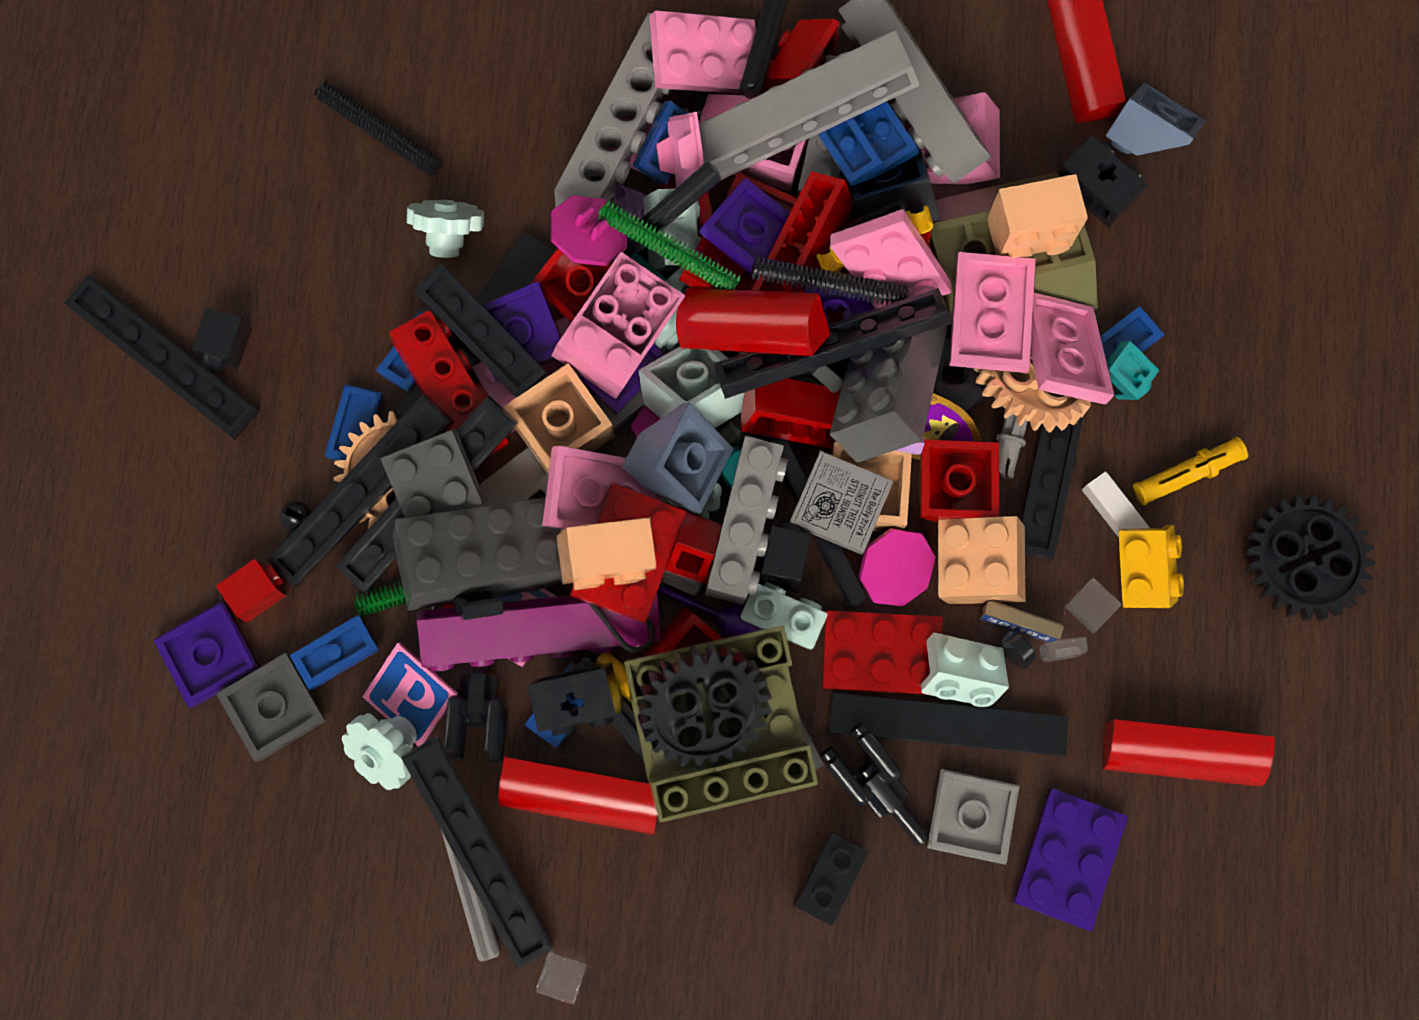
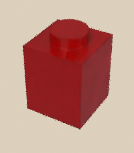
[665,513,722,583]
[216,559,286,623]

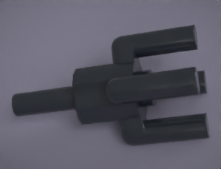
[443,665,507,763]
[819,722,929,846]

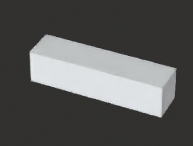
[1082,471,1150,538]

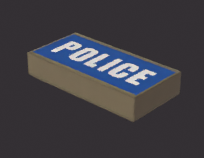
[979,600,1064,644]

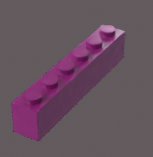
[416,594,661,671]

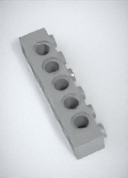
[554,12,673,207]

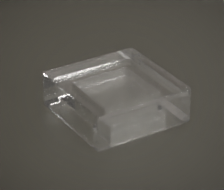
[1065,578,1122,633]
[1039,637,1088,662]
[536,952,588,1005]

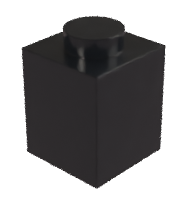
[191,308,252,371]

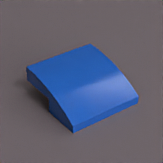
[818,101,919,186]

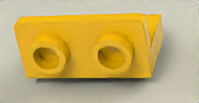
[1118,525,1184,608]

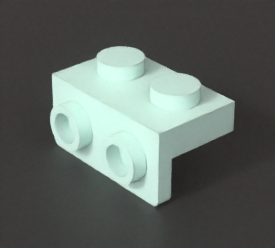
[741,583,828,650]
[921,633,1009,707]

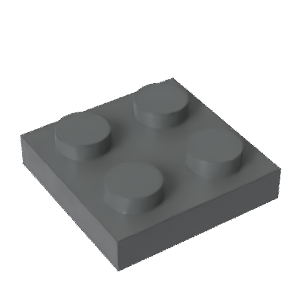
[380,429,486,518]
[217,653,327,762]

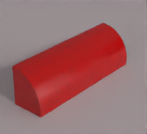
[1047,0,1126,124]
[751,171,854,293]
[676,288,830,356]
[741,378,841,449]
[1103,719,1275,787]
[498,757,658,835]

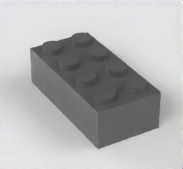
[830,325,948,463]
[392,497,563,611]

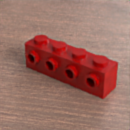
[389,310,511,458]

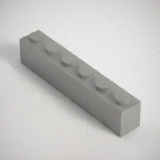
[839,0,992,184]
[699,30,920,180]

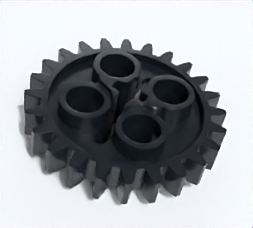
[1243,495,1376,621]
[637,643,772,769]

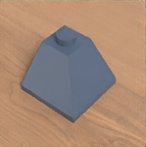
[1106,82,1206,156]
[622,403,734,513]

